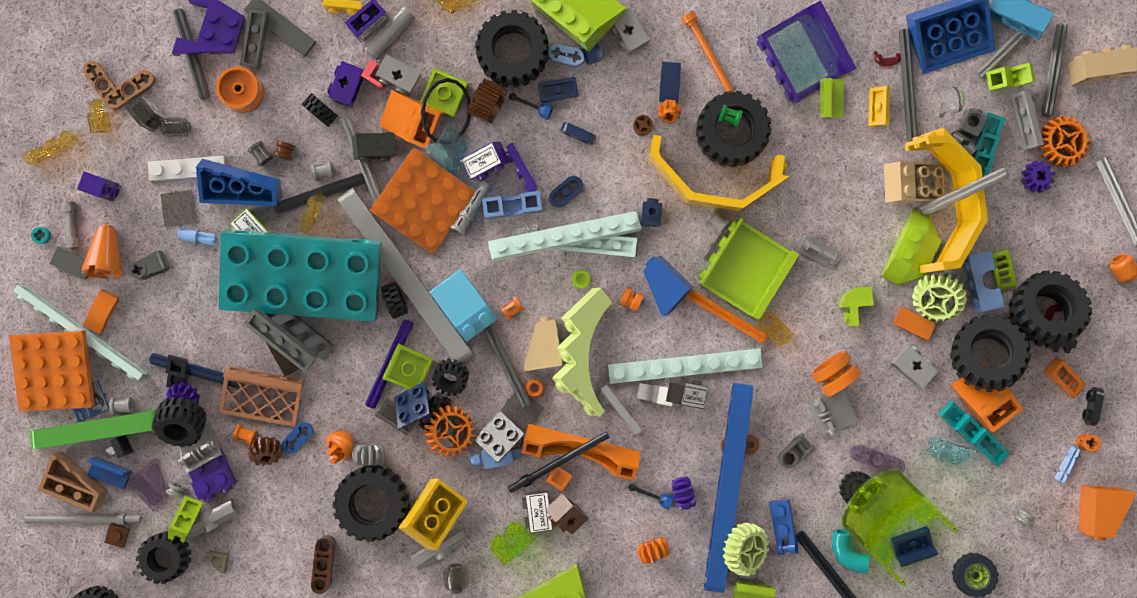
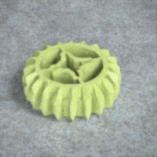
[912,272,967,323]
[723,523,770,576]

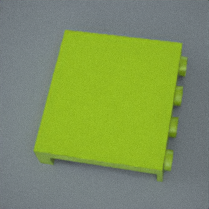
[698,218,800,320]

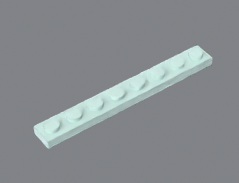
[488,211,642,262]
[13,285,149,381]
[608,348,763,384]

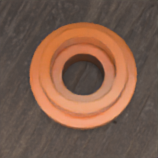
[525,379,544,398]

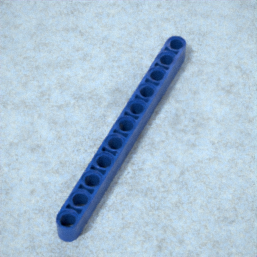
[704,383,753,593]

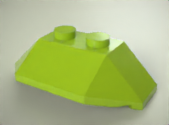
[881,208,942,285]

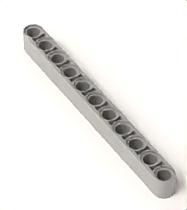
[337,188,475,364]

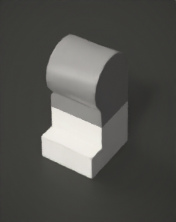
[637,383,673,406]

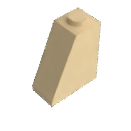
[524,317,562,371]

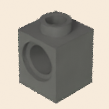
[957,108,988,140]

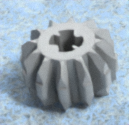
[352,443,385,465]

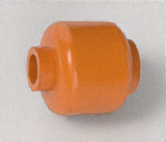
[1109,254,1137,283]

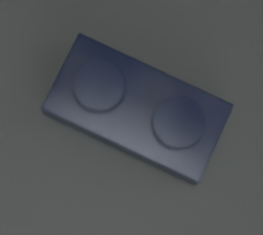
[538,77,579,103]

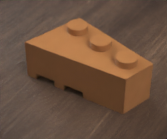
[38,452,108,512]

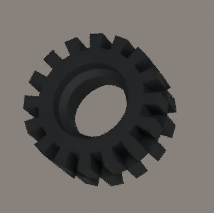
[301,93,338,127]
[380,282,408,319]
[432,359,469,396]
[839,471,877,508]

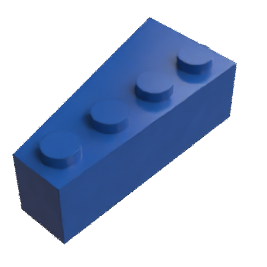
[196,159,282,206]

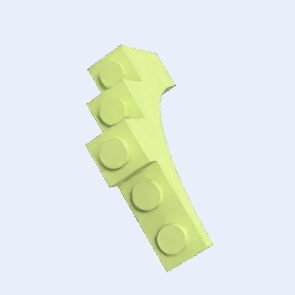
[552,288,612,417]

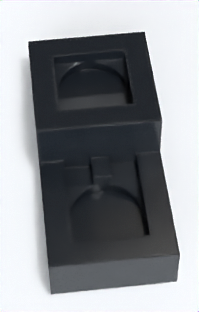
[165,354,189,388]

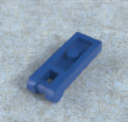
[769,499,799,555]

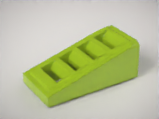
[991,249,1017,291]

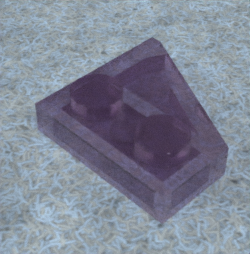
[127,458,169,512]

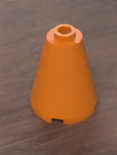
[81,224,123,279]

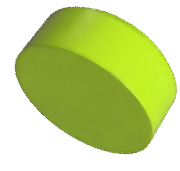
[572,270,591,289]

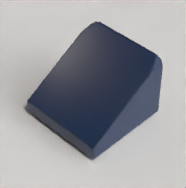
[581,40,606,65]

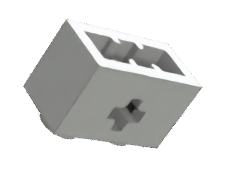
[610,7,650,55]
[376,54,421,95]
[890,345,938,389]

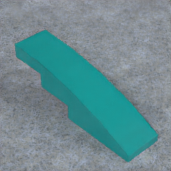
[971,112,1006,177]
[938,400,1010,467]

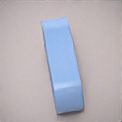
[548,44,584,67]

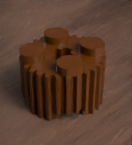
[467,78,508,124]

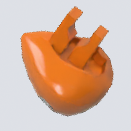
[326,430,355,464]

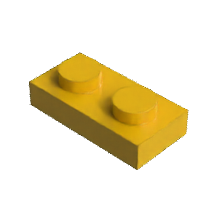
[323,0,364,16]
[868,86,891,127]

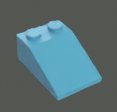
[429,269,497,342]

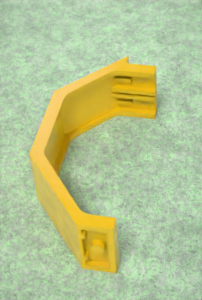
[905,127,988,273]
[648,135,789,212]

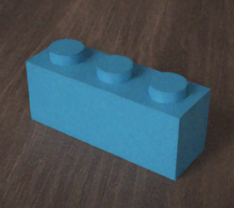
[990,0,1054,40]

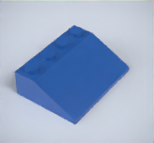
[906,0,995,74]

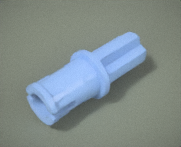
[177,228,217,245]

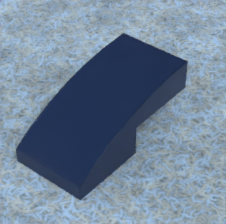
[659,61,681,103]

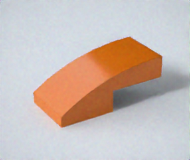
[83,289,119,334]

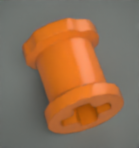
[499,296,525,321]
[232,424,258,446]
[1076,433,1101,452]

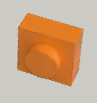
[546,466,573,492]

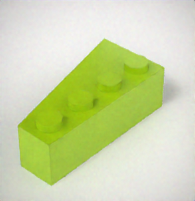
[516,563,586,598]

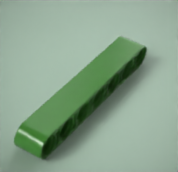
[29,410,157,450]

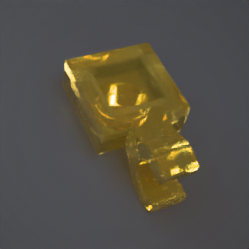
[87,99,112,133]

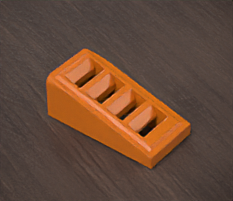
[1043,358,1086,399]

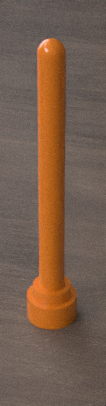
[681,11,734,93]

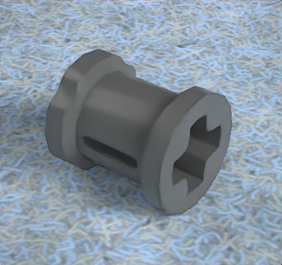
[248,141,273,167]

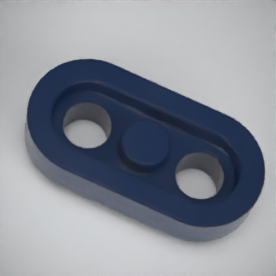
[549,176,583,208]

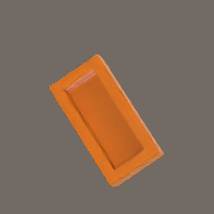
[892,307,936,341]

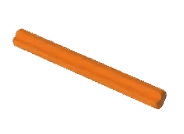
[685,289,767,343]

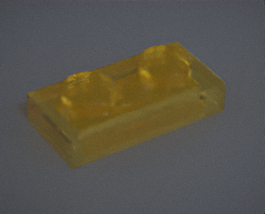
[299,193,326,234]

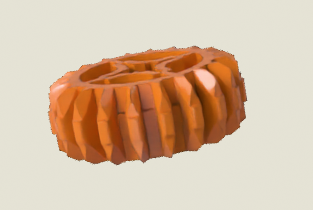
[1038,116,1092,168]
[424,405,476,458]

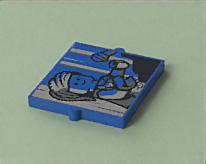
[73,380,109,422]

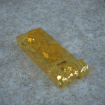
[22,130,79,165]

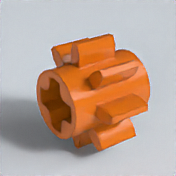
[658,99,681,123]

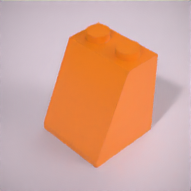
[1079,485,1136,541]

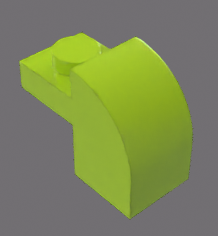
[986,63,1036,91]
[839,286,874,326]

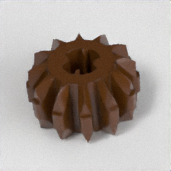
[248,436,282,466]

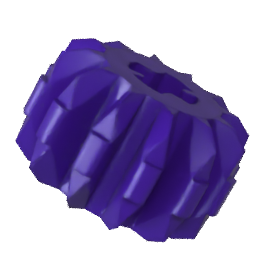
[1020,161,1056,193]
[166,381,200,404]
[671,477,696,510]

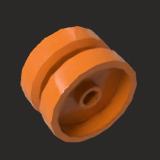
[216,66,265,113]
[810,350,862,397]

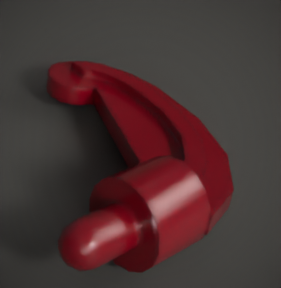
[873,51,901,67]
[1044,304,1062,321]

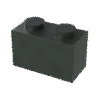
[352,132,396,163]

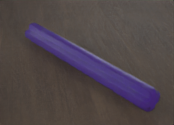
[365,319,413,409]

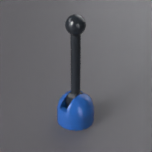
[509,93,554,120]
[628,484,674,510]

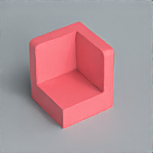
[361,60,386,91]

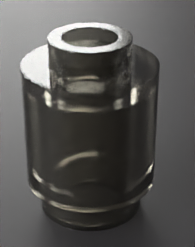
[160,118,191,137]

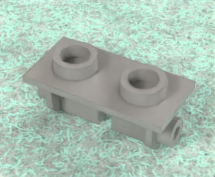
[798,235,841,270]

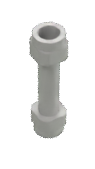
[62,201,80,248]

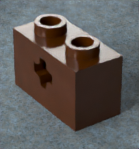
[545,493,589,534]

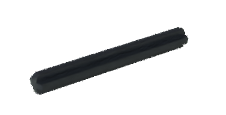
[274,173,366,213]
[796,530,856,598]

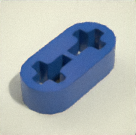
[281,422,314,454]

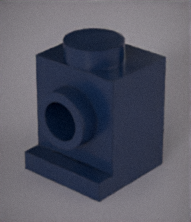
[641,198,663,227]

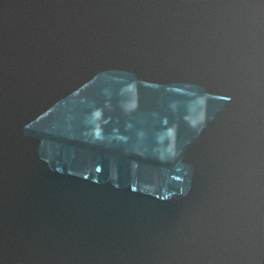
[426,123,470,176]
[925,436,978,464]

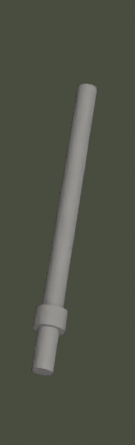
[24,513,142,525]

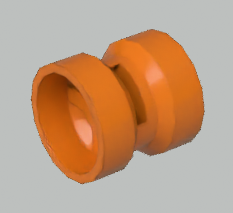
[619,287,644,312]

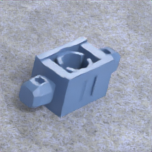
[470,446,525,469]

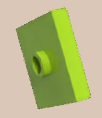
[420,68,469,119]
[382,343,434,390]

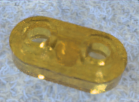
[758,312,791,345]

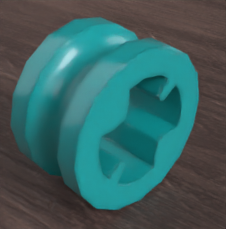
[31,227,51,244]

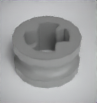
[166,482,186,498]
[1015,510,1035,527]

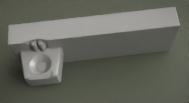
[1011,89,1044,150]
[596,384,642,435]

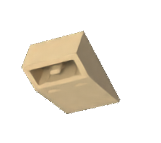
[884,161,944,203]

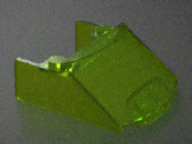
[841,468,959,587]

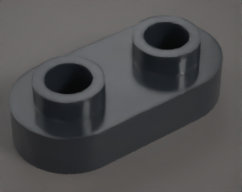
[1082,387,1104,426]

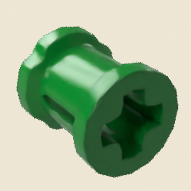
[718,105,743,128]

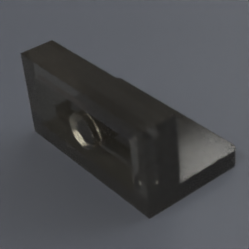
[375,397,418,435]

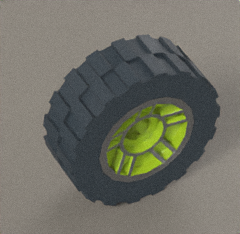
[952,553,999,598]

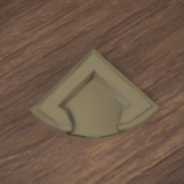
[209,550,229,574]

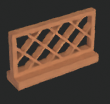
[219,366,305,427]

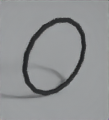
[421,78,471,145]

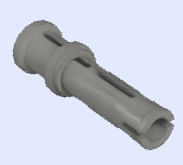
[450,180,492,236]

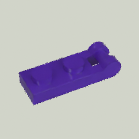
[505,143,537,192]

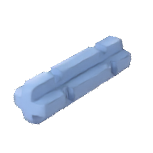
[1055,446,1081,483]

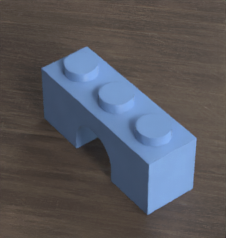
[482,191,543,220]
[962,251,1004,312]

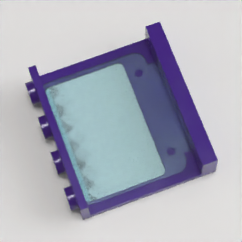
[757,0,857,104]

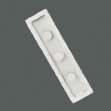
[148,156,226,181]

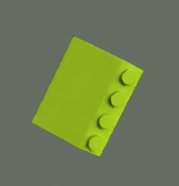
[530,0,627,52]

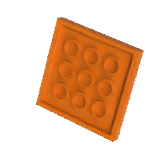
[369,147,475,255]
[9,330,95,411]

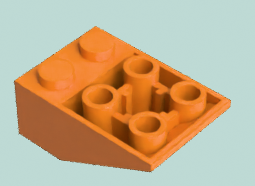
[379,90,445,149]
[950,362,1024,433]

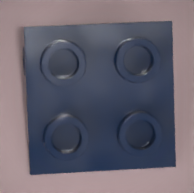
[394,381,433,430]

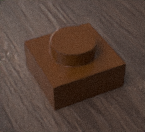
[104,523,130,548]

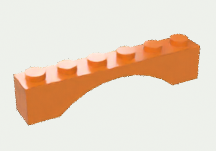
[521,424,641,481]

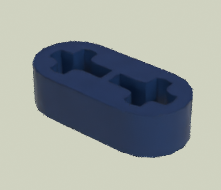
[560,122,596,146]

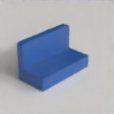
[88,457,132,489]

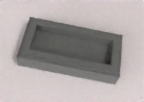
[49,246,88,280]

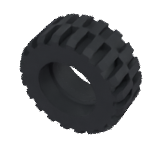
[475,10,549,88]
[696,91,772,167]
[1009,270,1092,348]
[950,314,1031,392]
[333,465,410,542]

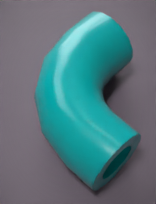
[832,529,870,574]

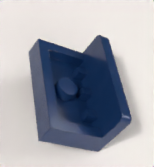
[890,526,938,567]

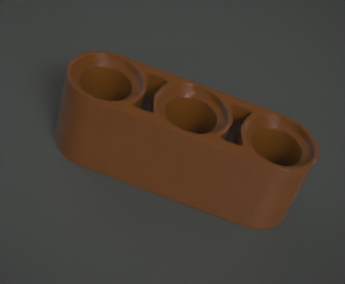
[311,535,336,594]

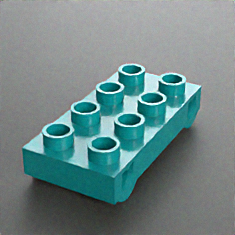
[218,229,382,322]

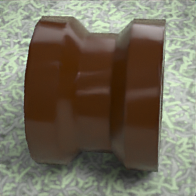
[633,115,653,136]
[273,140,296,161]

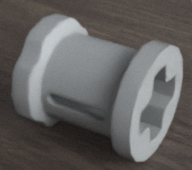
[311,161,334,181]
[705,208,730,233]
[109,397,134,415]

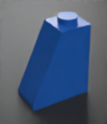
[643,256,694,317]

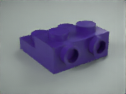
[189,448,237,502]

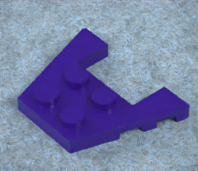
[172,0,245,56]

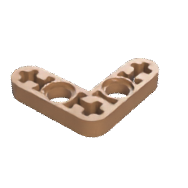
[83,61,156,110]

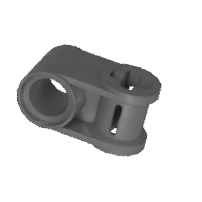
[128,250,170,280]
[778,433,815,468]

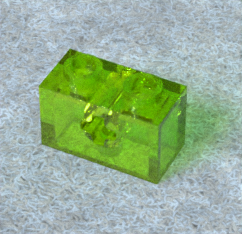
[489,520,534,566]

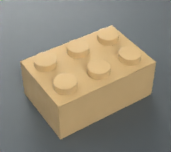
[1068,45,1137,86]

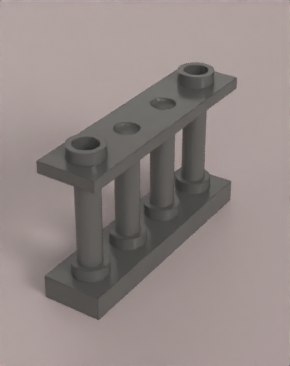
[244,308,334,373]

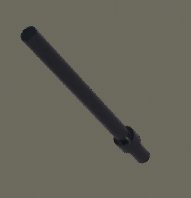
[508,431,610,493]

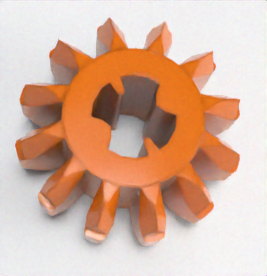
[637,537,670,564]

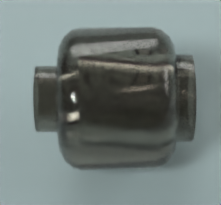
[443,563,469,594]

